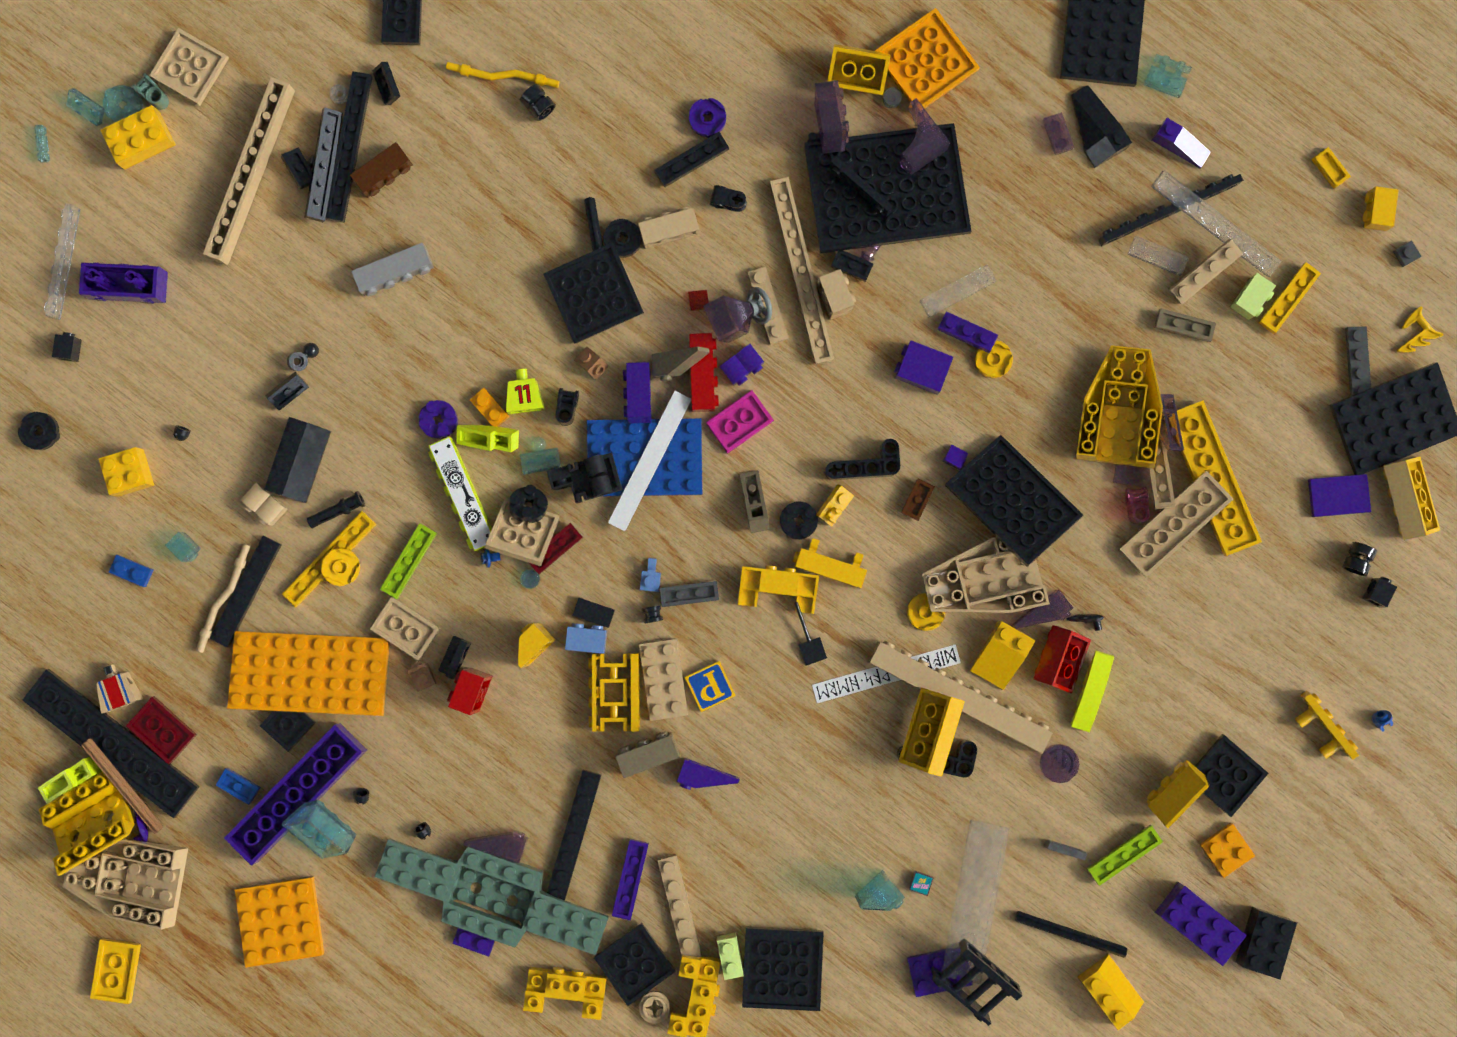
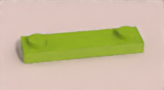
[380,523,437,599]
[1087,825,1163,886]

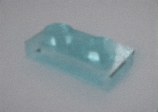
[66,88,105,126]

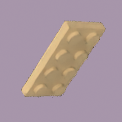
[639,639,688,721]

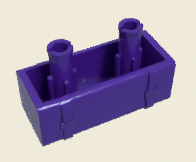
[79,262,168,304]

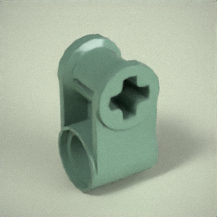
[132,73,169,110]

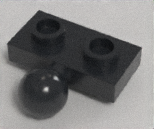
[281,147,315,190]

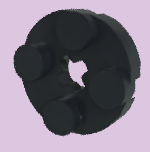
[603,219,642,258]
[18,412,60,450]
[509,485,548,523]
[780,501,818,540]

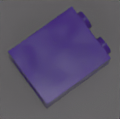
[894,340,953,395]

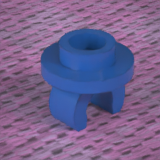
[481,549,501,568]
[1372,710,1393,732]

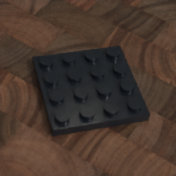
[543,242,644,344]
[742,927,824,1011]

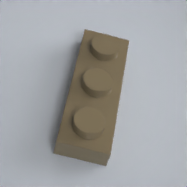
[1154,308,1216,342]

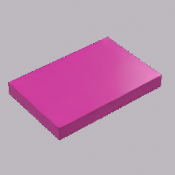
[705,390,774,454]

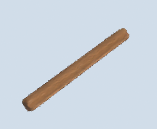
[82,738,163,834]

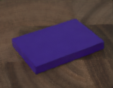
[1308,474,1371,517]

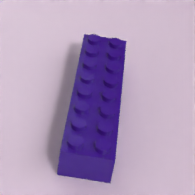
[224,723,367,866]

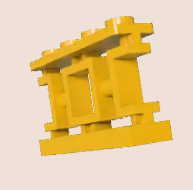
[588,653,640,732]

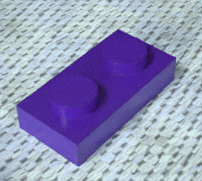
[452,928,495,957]

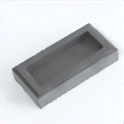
[1044,839,1087,860]

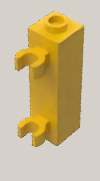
[793,538,867,589]

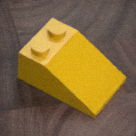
[970,621,1036,690]

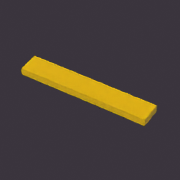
[282,511,377,607]

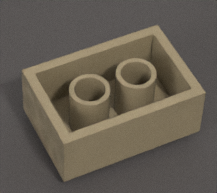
[616,731,680,778]

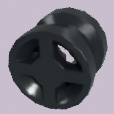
[642,605,663,624]

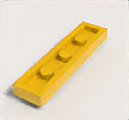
[1259,262,1321,334]

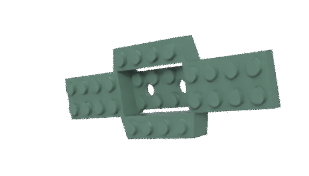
[375,839,609,955]

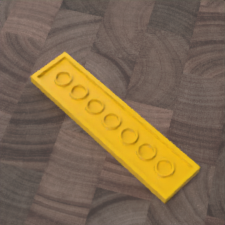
[1166,400,1262,556]

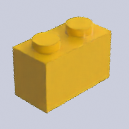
[1363,186,1399,231]

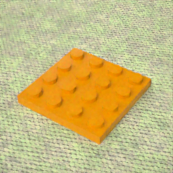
[875,8,980,113]
[235,876,324,968]

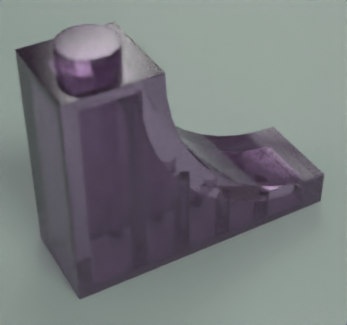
[900,98,950,175]

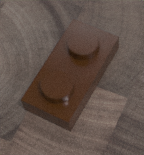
[901,478,935,521]

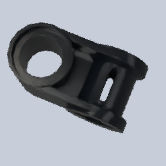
[709,185,747,212]
[555,388,579,426]

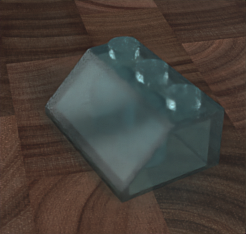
[282,800,357,859]
[855,870,905,911]

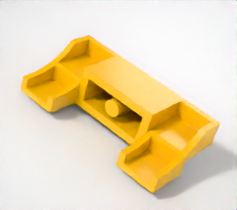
[738,565,819,614]
[667,955,721,1037]
[523,967,607,1020]

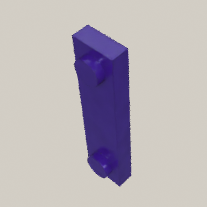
[612,838,649,921]

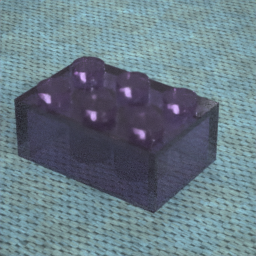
[814,80,849,154]

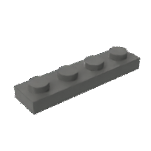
[1345,326,1371,396]

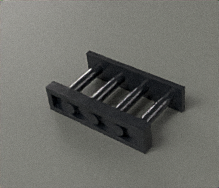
[931,938,1023,1026]

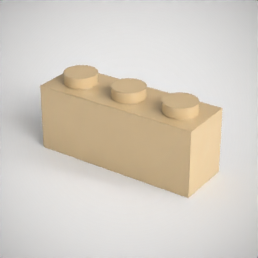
[638,207,700,249]

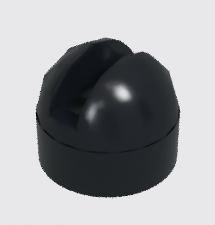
[173,425,191,441]
[353,788,369,805]
[414,822,431,840]

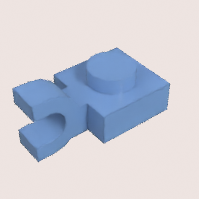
[640,558,661,592]

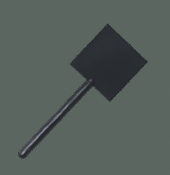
[794,602,827,666]

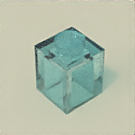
[165,532,201,562]

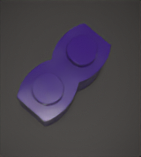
[720,344,764,386]

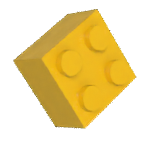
[98,447,154,497]

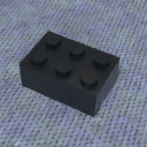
[1235,906,1297,980]

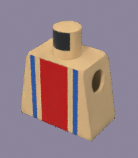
[96,665,143,713]

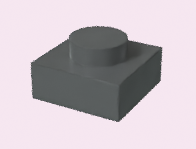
[1393,240,1422,267]

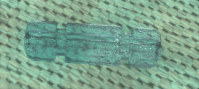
[34,125,50,163]

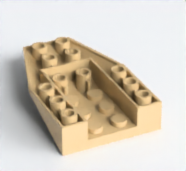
[63,839,188,930]

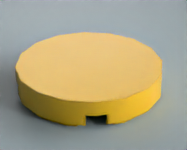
[974,340,1013,379]
[321,547,360,586]
[907,593,946,631]

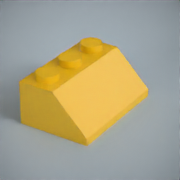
[518,623,556,668]
[1147,759,1209,828]
[1078,954,1144,1030]

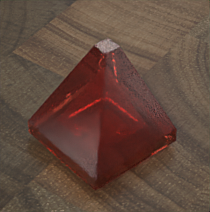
[688,290,709,311]

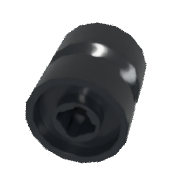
[520,84,556,121]
[1342,542,1377,576]

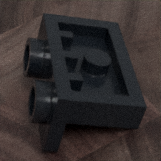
[438,636,471,679]

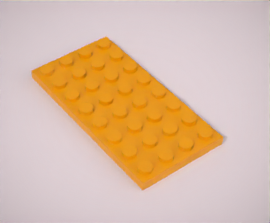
[227,631,390,716]

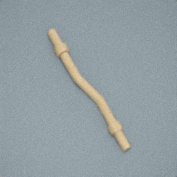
[196,544,250,653]

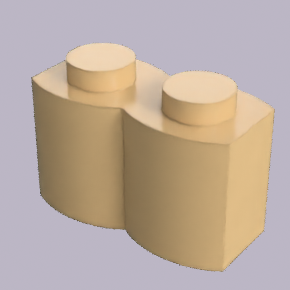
[241,483,288,526]

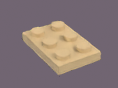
[370,597,441,661]

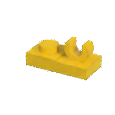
[816,484,854,527]

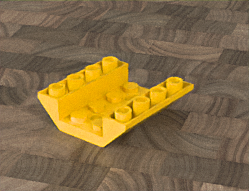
[39,772,135,876]

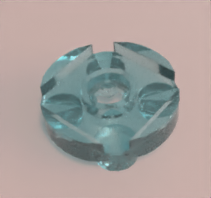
[103,85,143,122]

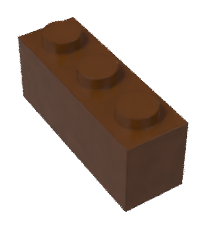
[350,142,413,198]

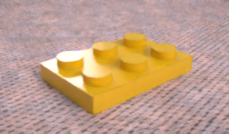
[90,938,141,1004]

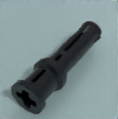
[307,491,365,529]

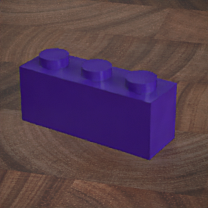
[623,362,651,424]

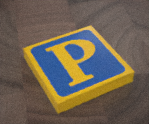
[685,661,736,712]

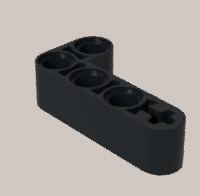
[824,439,901,480]
[897,740,977,778]

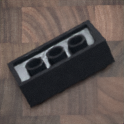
[264,417,331,503]

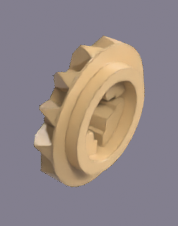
[639,991,670,1024]

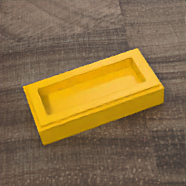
[1311,147,1351,189]

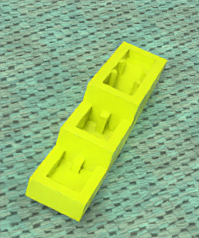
[1071,650,1114,732]

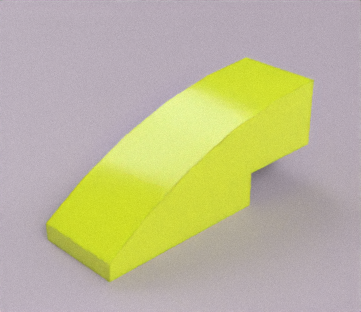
[457,425,519,452]
[38,757,102,804]

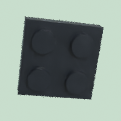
[260,711,316,752]

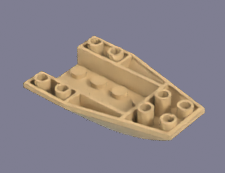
[922,537,1050,613]

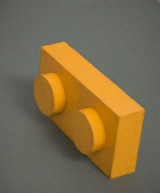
[470,388,509,427]

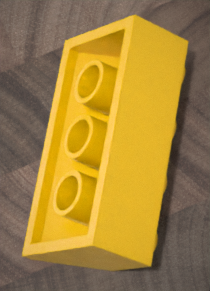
[1383,457,1440,540]
[898,687,965,776]

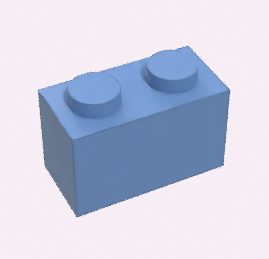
[565,623,607,654]

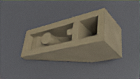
[652,347,709,381]
[740,470,770,533]

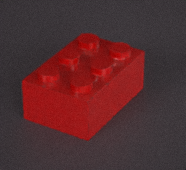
[447,668,493,715]

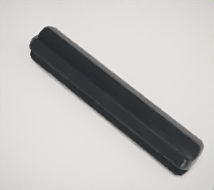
[584,197,603,251]

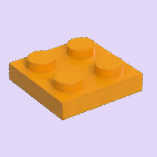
[1199,823,1255,878]

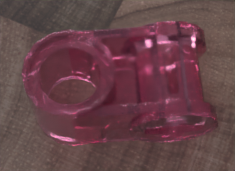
[1125,487,1150,524]

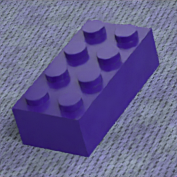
[1155,882,1247,966]

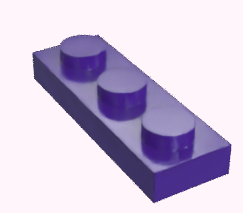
[938,311,998,354]

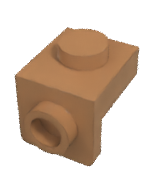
[574,347,608,380]

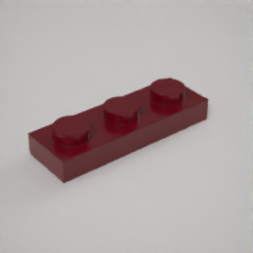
[528,523,583,575]

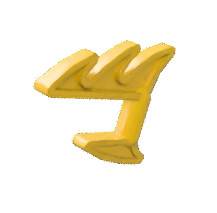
[1397,306,1444,353]

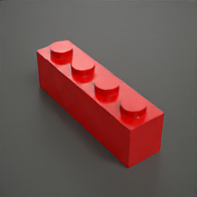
[689,333,719,412]

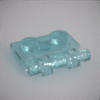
[1144,54,1192,98]

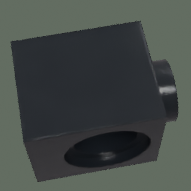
[1362,577,1397,608]

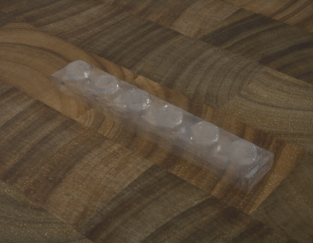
[44,203,81,320]

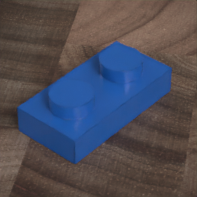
[109,555,154,587]
[216,768,261,805]

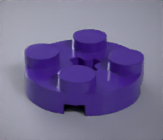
[689,98,726,138]
[419,400,458,439]

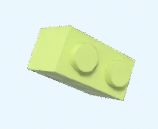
[1230,273,1276,320]
[717,932,744,980]

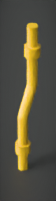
[446,62,560,88]

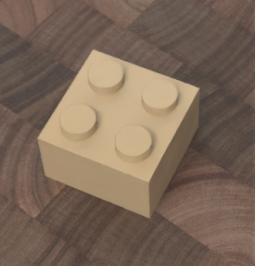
[817,269,856,320]

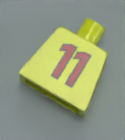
[506,369,545,415]

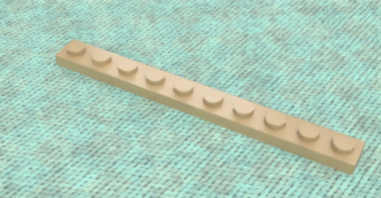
[770,177,834,365]

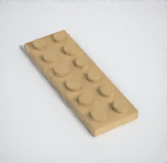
[1119,471,1233,577]

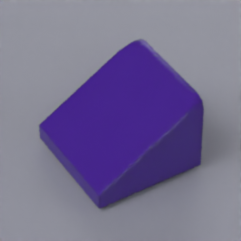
[943,444,968,470]

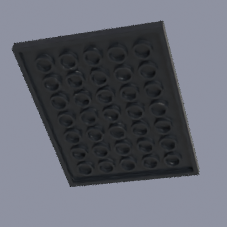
[804,123,972,253]

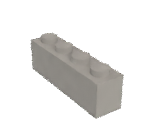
[351,243,434,296]

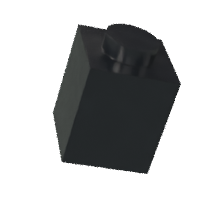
[52,332,82,362]

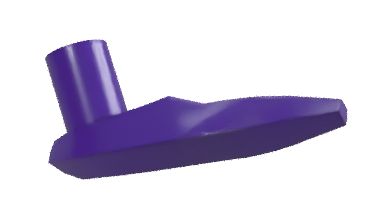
[132,810,148,842]

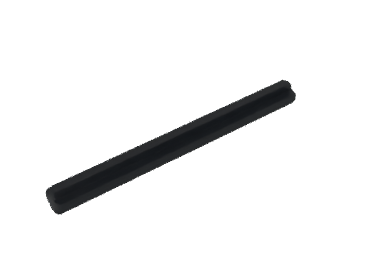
[1015,911,1128,958]

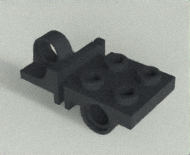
[547,452,623,504]

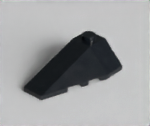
[1071,85,1132,168]

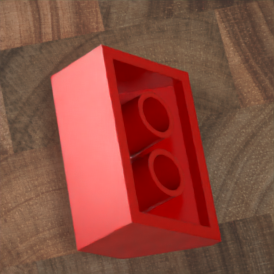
[1033,625,1091,694]

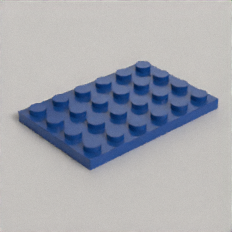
[587,418,703,497]

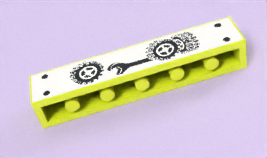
[428,436,492,552]

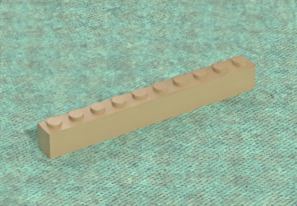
[203,77,295,266]
[868,641,1053,754]

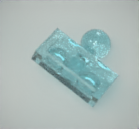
[520,437,561,475]

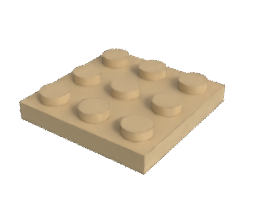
[149,28,229,106]
[485,498,560,566]

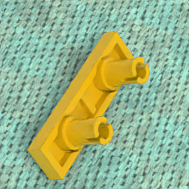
[1294,691,1359,760]

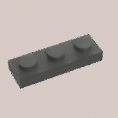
[660,581,719,607]

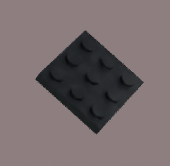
[1195,734,1269,817]
[594,922,676,1006]

